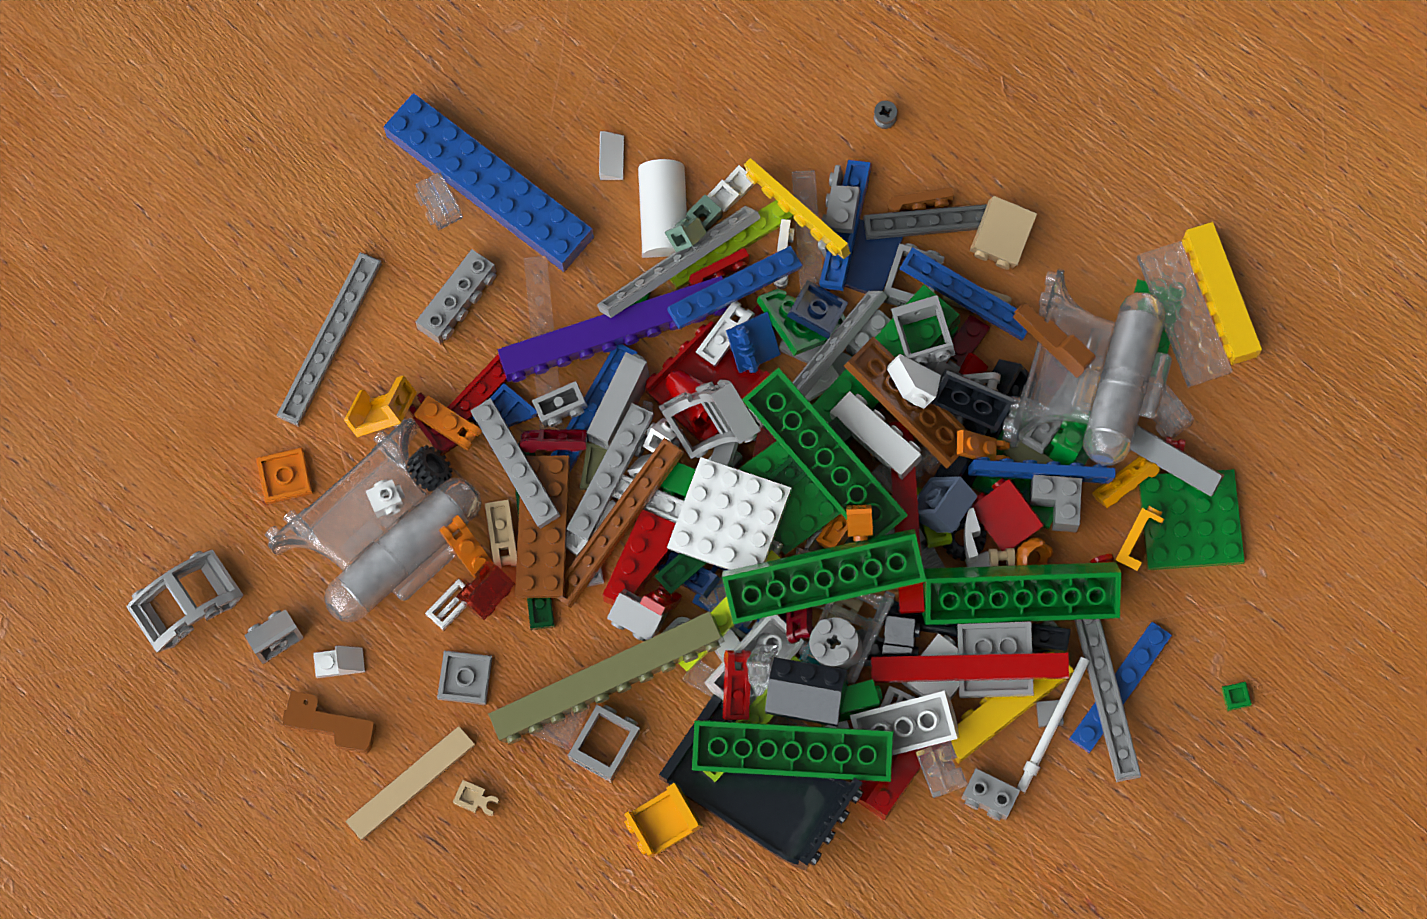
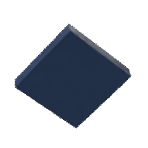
[787,280,848,339]

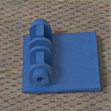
[726,312,781,373]

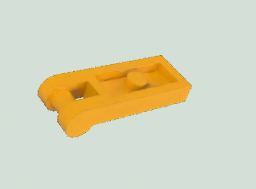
[1092,456,1159,508]

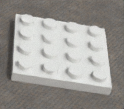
[667,457,792,570]

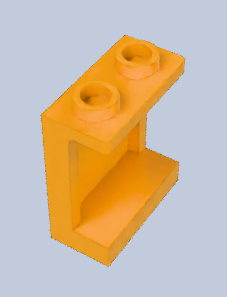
[344,375,417,437]
[1116,506,1164,571]
[624,783,703,858]

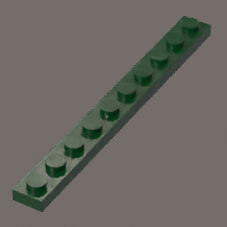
[655,416,853,594]

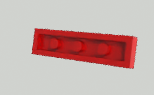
[447,354,507,422]

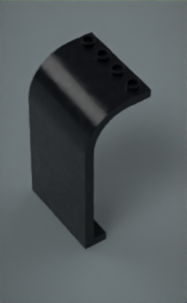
[659,694,864,870]

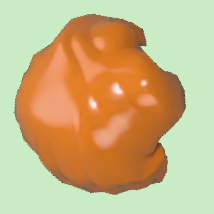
[1015,537,1053,566]

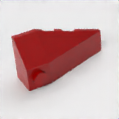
[858,744,937,821]

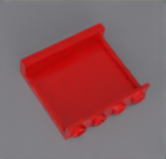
[645,321,771,443]

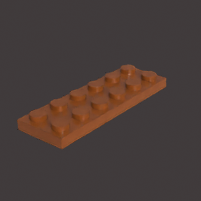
[844,337,968,468]
[515,455,570,598]

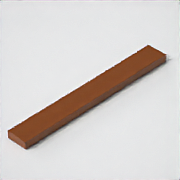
[558,437,685,608]

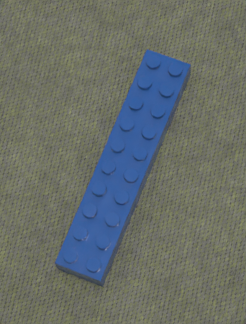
[383,93,594,272]

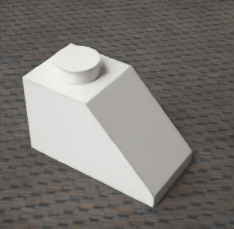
[887,354,941,409]

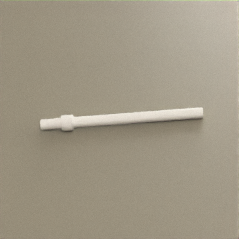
[1017,657,1089,793]

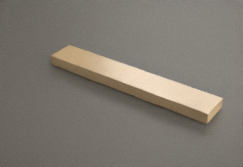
[345,726,475,841]

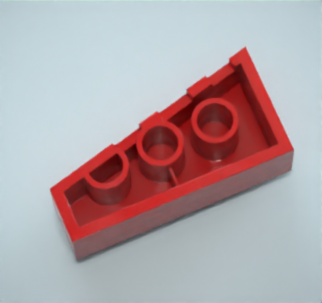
[602,510,676,605]

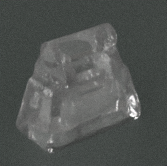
[747,644,779,696]

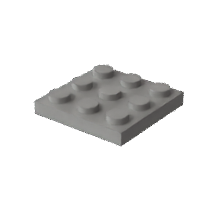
[957,622,1034,698]

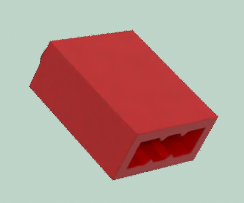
[972,478,1045,551]

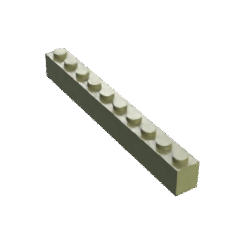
[488,611,725,744]

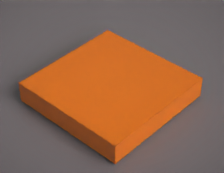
[256,447,313,505]

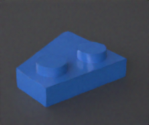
[472,383,538,427]

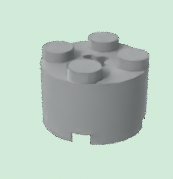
[809,618,863,670]

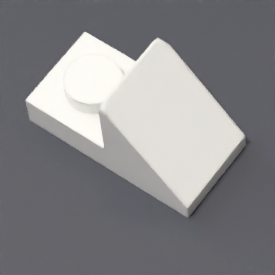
[314,646,365,678]

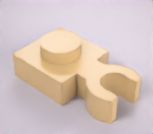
[453,780,500,816]

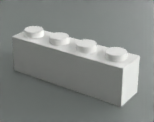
[830,391,922,479]

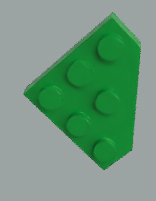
[757,289,846,356]

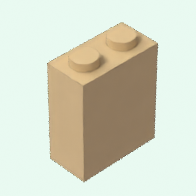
[970,196,1037,270]

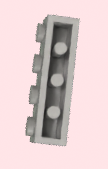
[416,249,496,344]

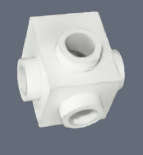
[643,418,683,453]
[366,479,406,518]

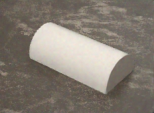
[638,159,687,258]
[704,615,805,705]
[850,690,959,755]

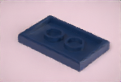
[844,219,903,294]

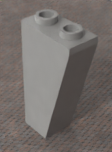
[587,352,650,450]

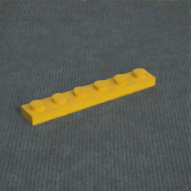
[744,158,851,259]

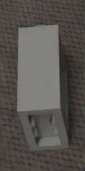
[884,243,944,307]
[891,295,955,366]
[568,705,640,783]

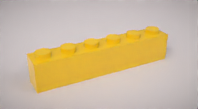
[1182,222,1262,365]
[942,651,1074,764]

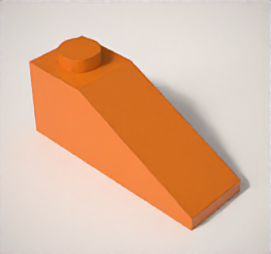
[846,505,873,541]

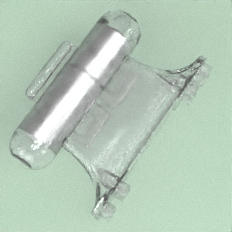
[1003,268,1172,466]
[265,417,481,623]

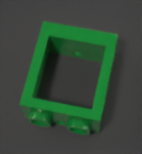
[821,679,883,727]

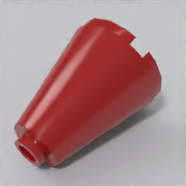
[666,370,713,433]

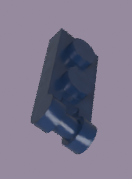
[657,551,721,599]

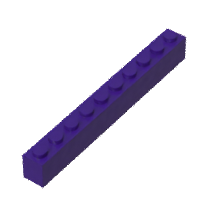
[497,276,731,382]

